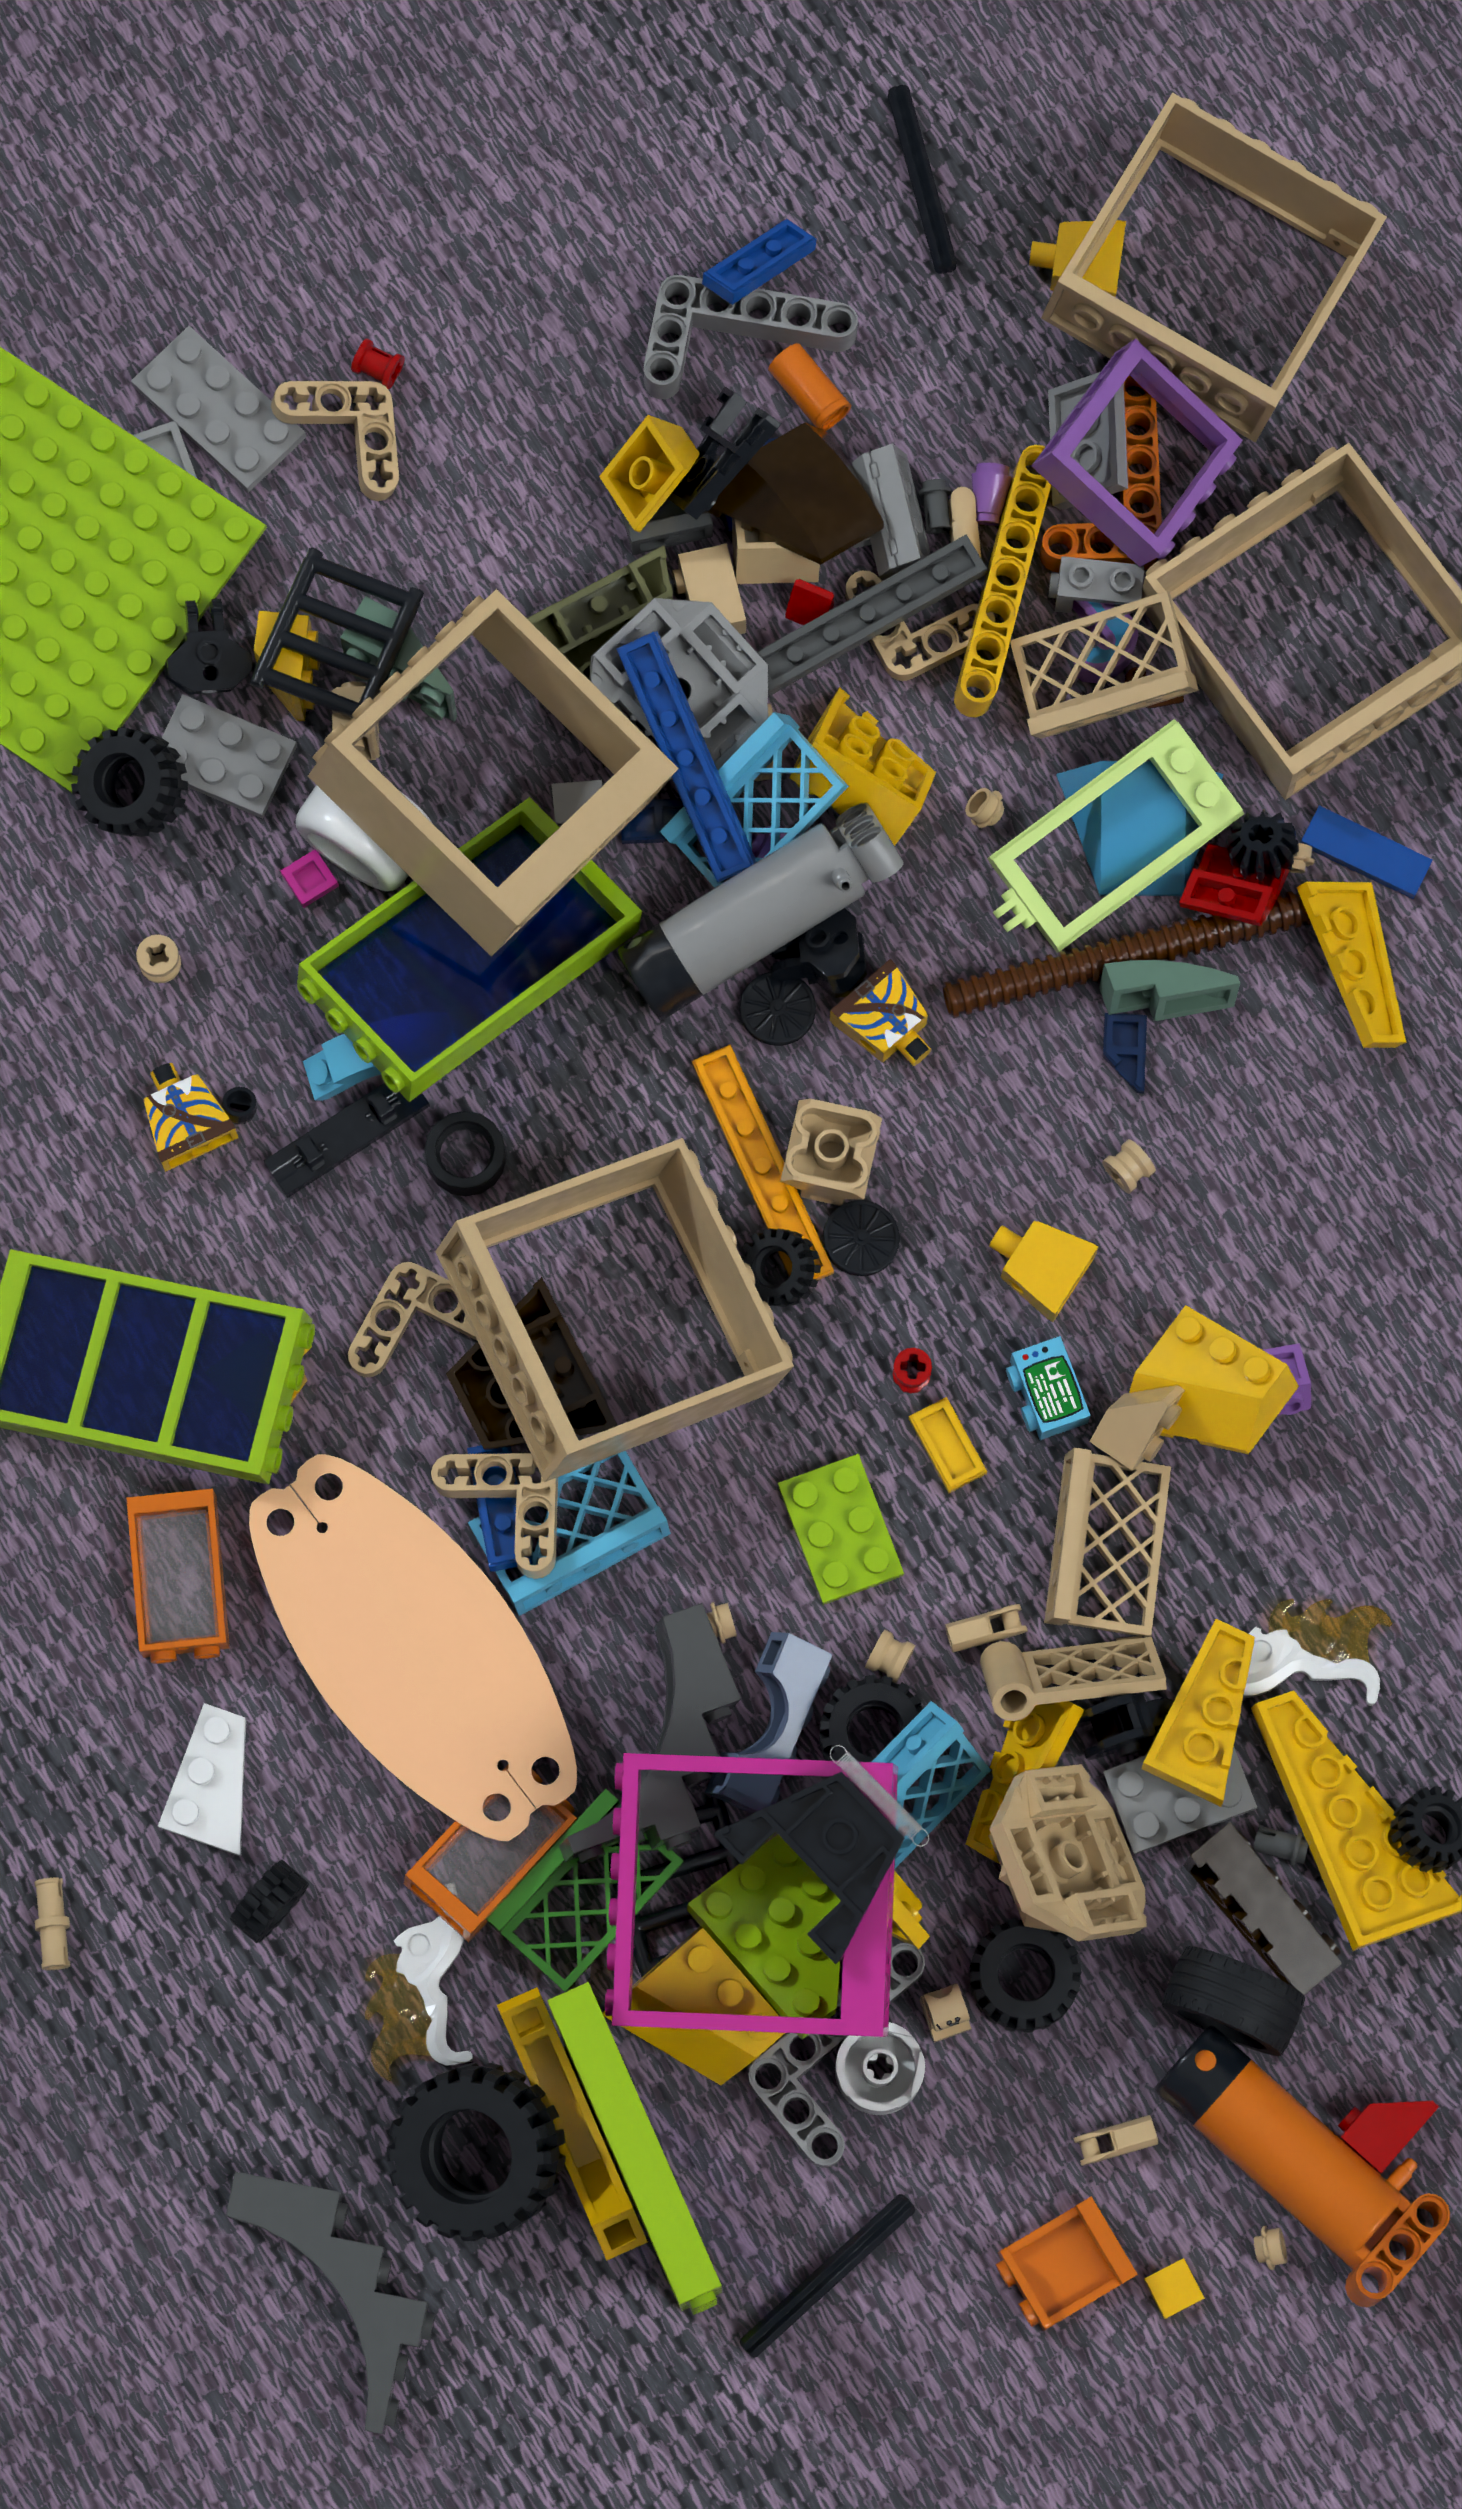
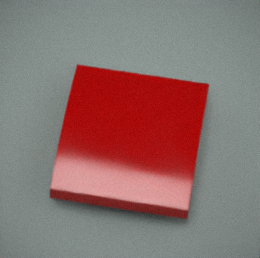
[1179,844,1289,926]

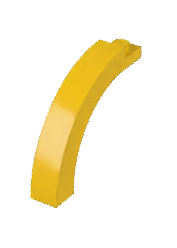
[497,1987,648,2261]

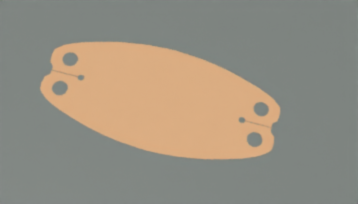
[249,1454,577,1841]

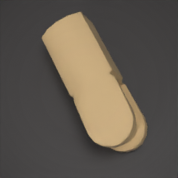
[948,487,981,558]
[945,1604,1028,1653]
[1073,2115,1158,2166]

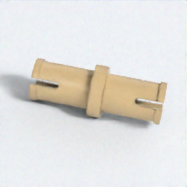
[34,1878,70,1970]

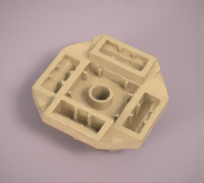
[989,1764,1147,1942]

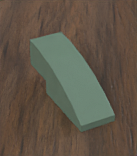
[1099,960,1240,1021]

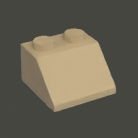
[732,518,820,584]

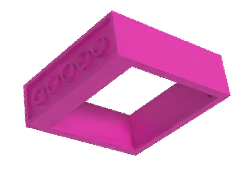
[605,1753,898,2037]

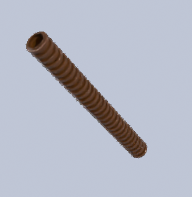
[942,891,1312,1019]

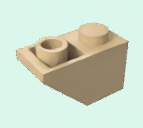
[1089,1385,1185,1470]

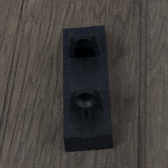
[264,1083,430,1198]

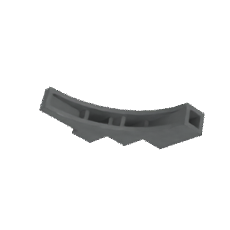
[559,1603,741,1864]
[226,2171,435,2435]

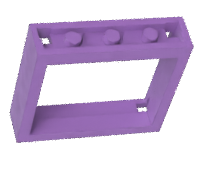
[1032,339,1243,567]

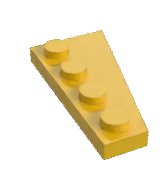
[1296,882,1406,1048]
[1141,1619,1255,1807]
[965,1701,1085,1864]

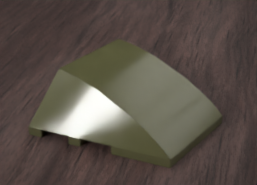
[527,545,673,679]

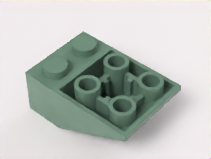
[340,596,457,722]

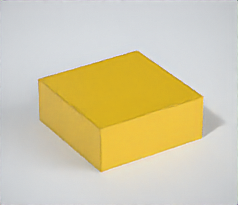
[1144,2258,1205,2319]

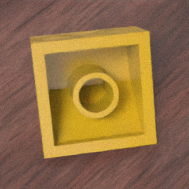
[599,415,700,532]

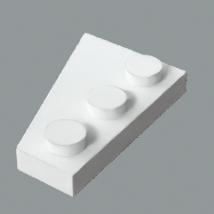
[158,1703,246,1857]

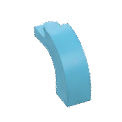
[303,1014,456,1101]

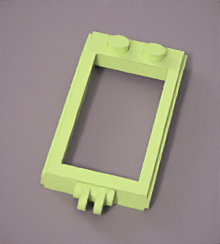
[987,719,1245,953]

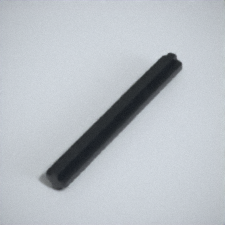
[888,85,957,274]
[740,2194,915,2358]

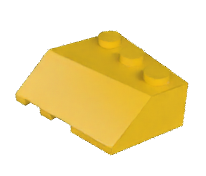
[789,687,936,846]
[1129,1305,1299,1454]
[602,1926,785,2086]

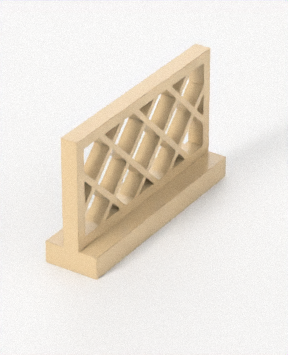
[1010,591,1199,739]
[1044,1447,1171,1637]

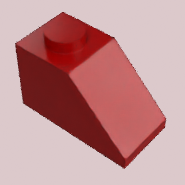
[1337,2101,1439,2174]

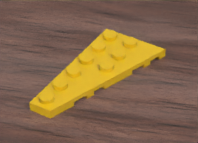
[1251,1690,1462,1951]

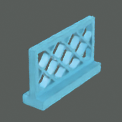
[660,712,849,888]
[468,1451,671,1616]
[872,1701,991,1869]

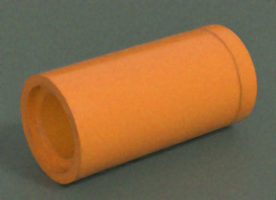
[768,343,852,431]

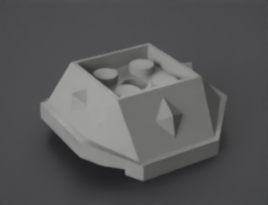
[589,598,768,780]

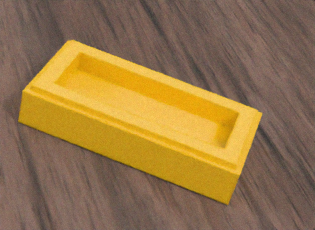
[908,1397,987,1493]

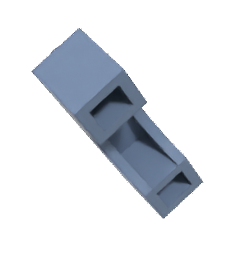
[705,1632,833,1814]

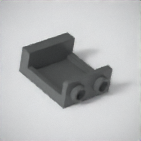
[609,433,713,555]

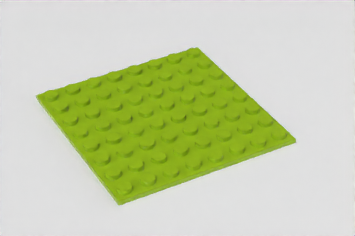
[0,347,267,793]

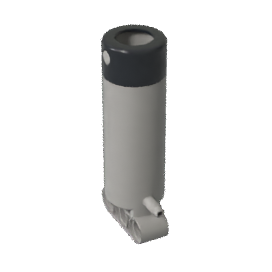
[618,803,904,1020]

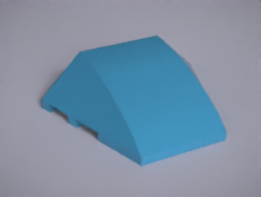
[1056,761,1224,896]

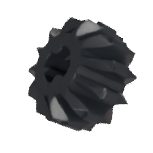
[1226,808,1299,883]

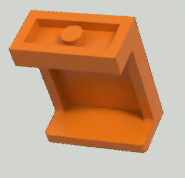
[995,2196,1138,2331]

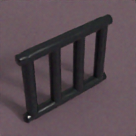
[250,547,424,718]
[608,1796,740,1977]

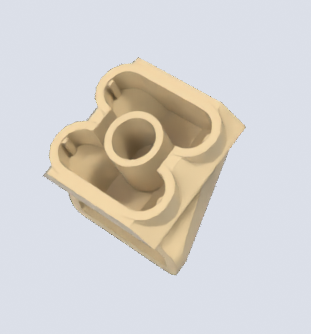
[781,1099,882,1206]

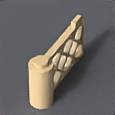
[980,1636,1167,1721]

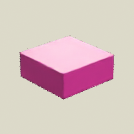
[280,849,339,908]

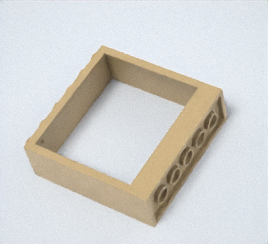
[1041,92,1387,443]
[1141,443,1462,800]
[308,589,679,957]
[435,1138,794,1482]

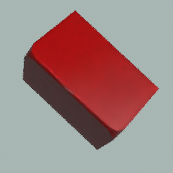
[785,579,834,625]

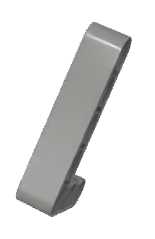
[644,275,858,399]
[748,1943,925,2168]

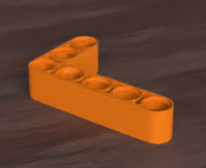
[1040,375,1162,573]

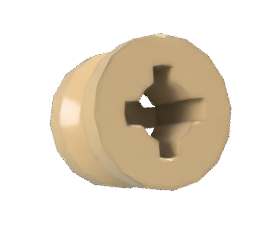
[136,935,181,983]
[1102,1139,1156,1194]
[865,1629,916,1683]

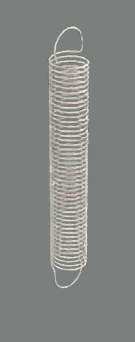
[830,1745,929,1847]

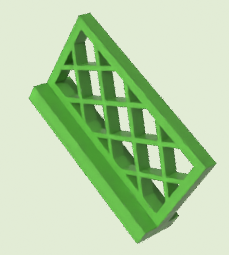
[487,1789,684,1992]

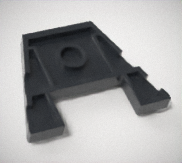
[668,387,782,520]
[713,1772,905,1964]

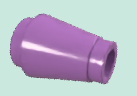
[971,463,1013,526]

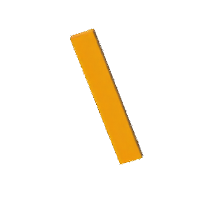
[692,1045,834,1280]

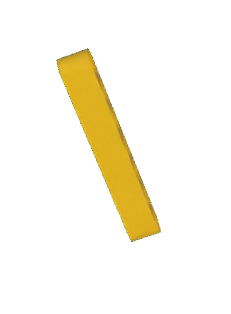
[954,445,1051,718]

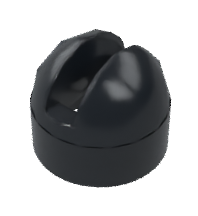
[222,1087,257,1124]

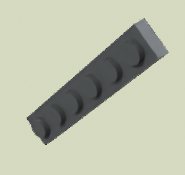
[757,534,988,696]

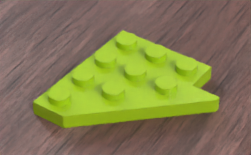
[687,1834,840,2040]

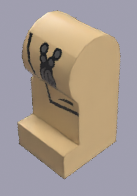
[919,1983,972,2043]

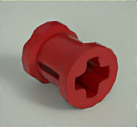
[351,338,405,389]
[892,1348,932,1394]

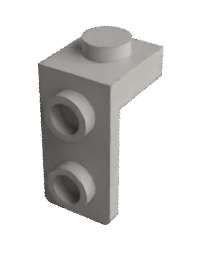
[1048,556,1144,613]

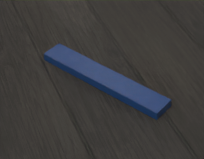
[617,631,757,883]

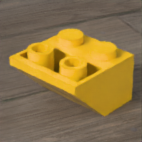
[254,611,320,721]

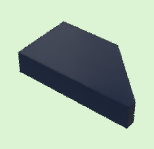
[621,799,684,844]
[1103,1013,1147,1094]

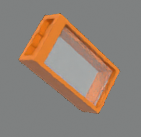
[126,1488,230,1664]
[404,1764,577,1943]

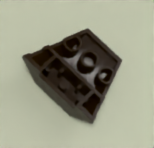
[708,423,884,565]
[446,1277,618,1450]

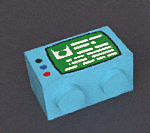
[1006,1336,1091,1440]

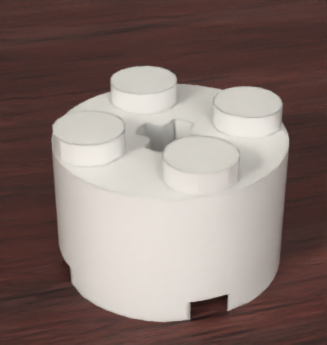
[835,2022,925,2115]

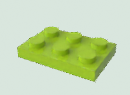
[777,1454,904,1605]

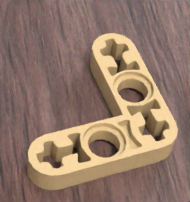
[271,381,399,501]
[845,570,995,681]
[348,1262,477,1377]
[431,1453,558,1579]

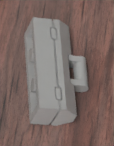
[852,443,931,581]

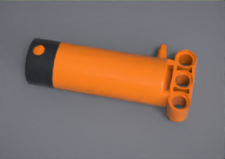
[1154,2025,1450,2308]

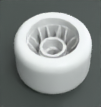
[296,785,433,891]

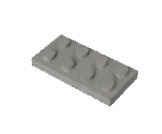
[131,326,306,493]

